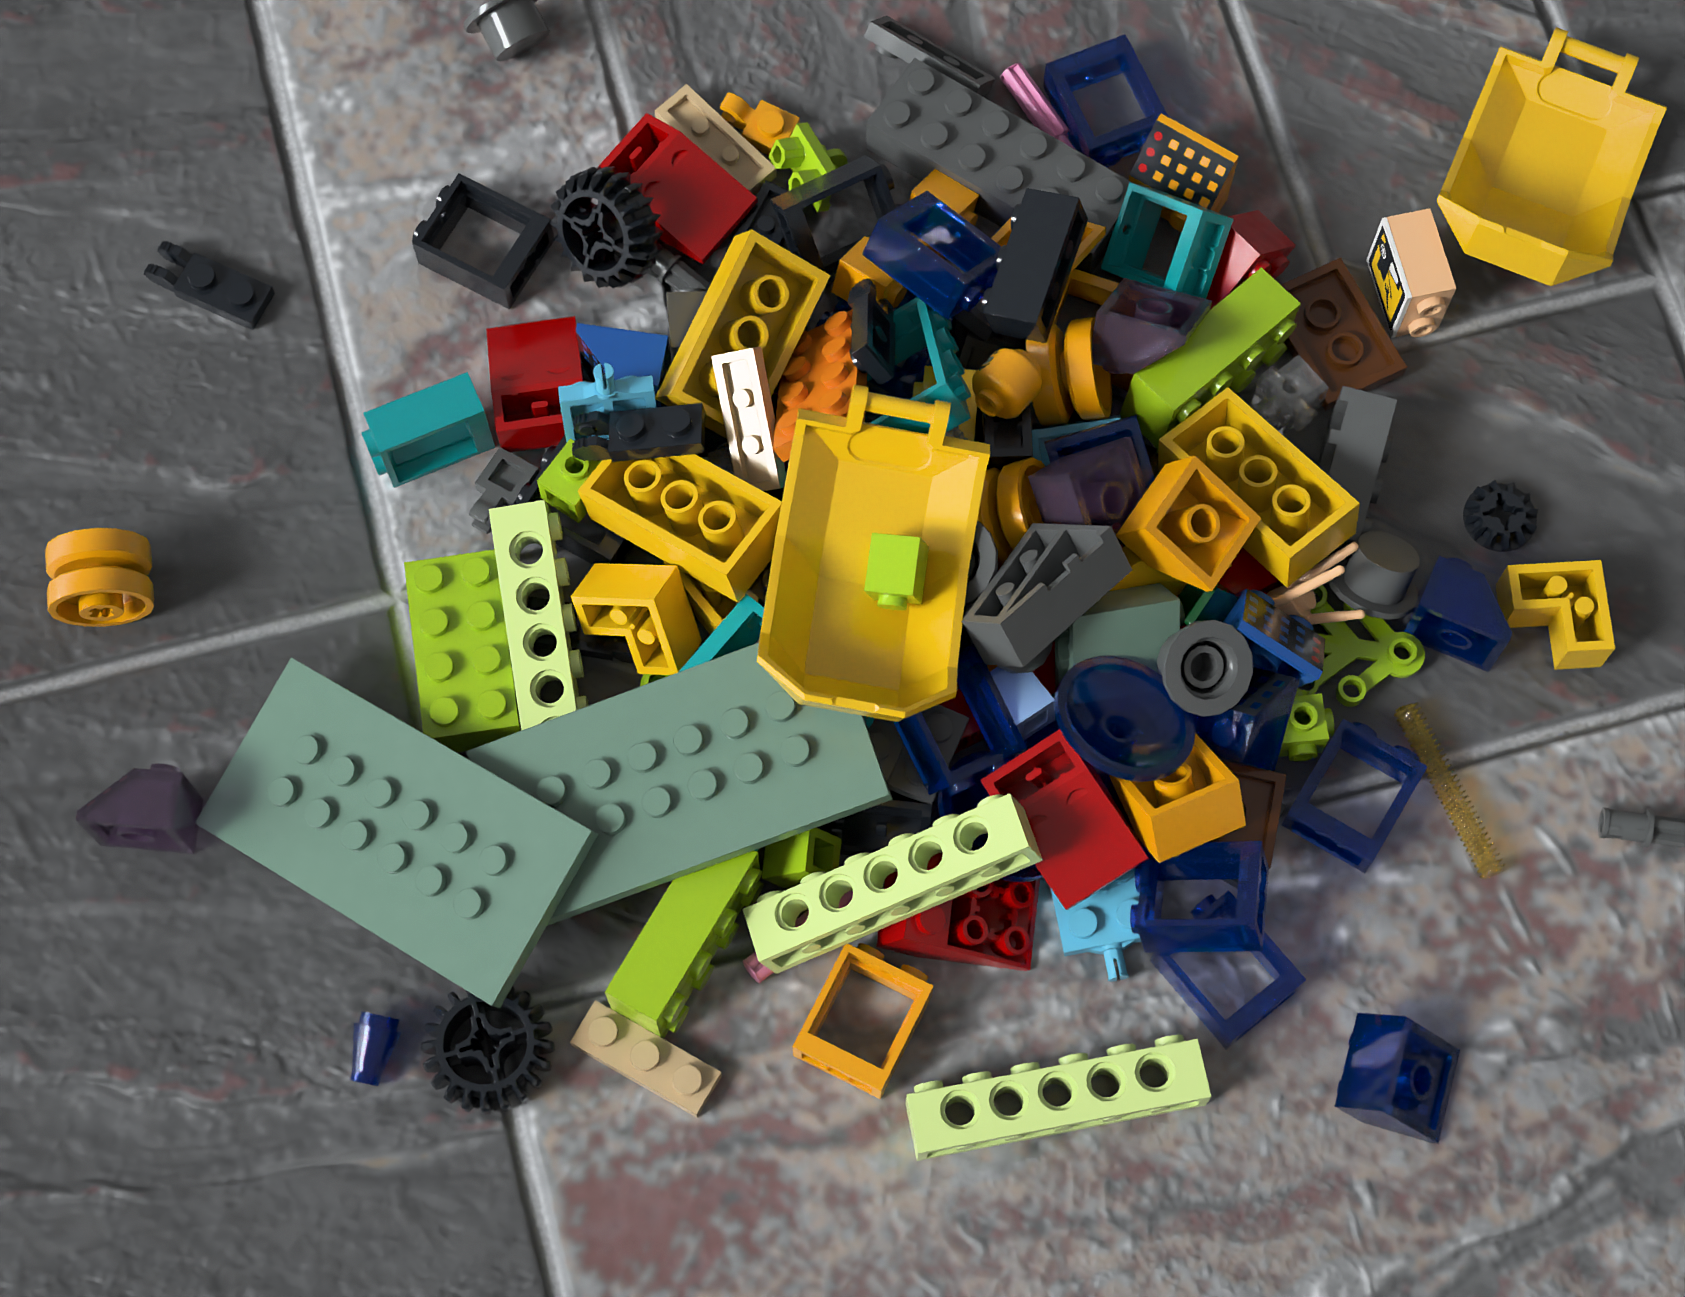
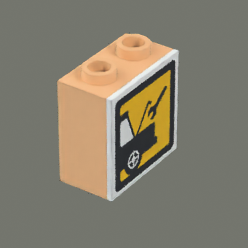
[1366,208,1456,338]

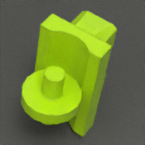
[769,122,848,212]

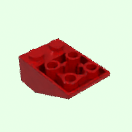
[598,113,758,264]
[486,316,584,453]
[980,727,1150,910]
[876,853,1040,971]

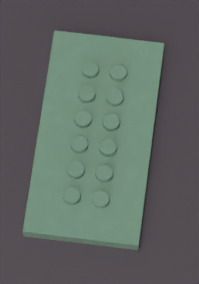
[466,643,892,926]
[195,658,599,1008]

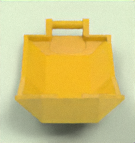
[1437,27,1667,286]
[757,384,990,722]

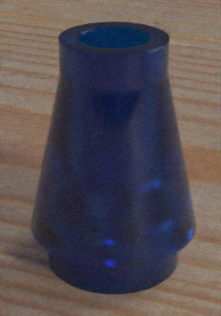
[350,1011,401,1086]

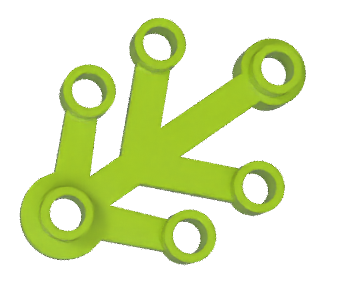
[1292,585,1425,707]

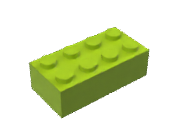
[1120,267,1301,454]
[404,549,521,752]
[605,850,764,1039]

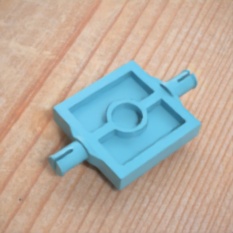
[558,363,656,442]
[1050,863,1159,982]

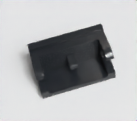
[832,800,932,856]

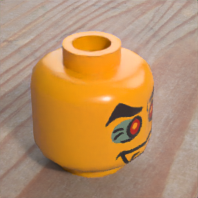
[972,348,1042,419]

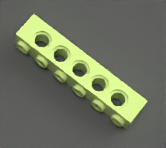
[489,500,589,731]
[743,793,1043,974]
[905,1034,1211,1161]

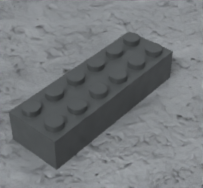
[866,57,1133,274]

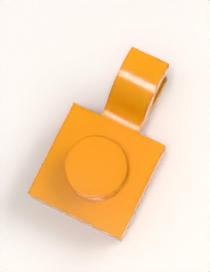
[720,93,800,155]

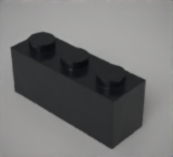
[982,188,1088,343]

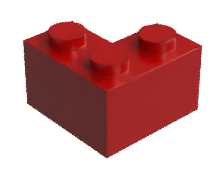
[1186,210,1296,317]

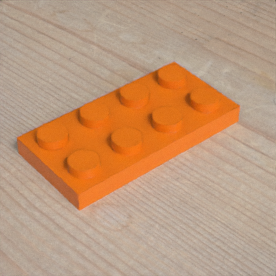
[773,309,867,462]

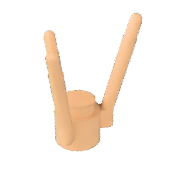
[1267,542,1365,624]

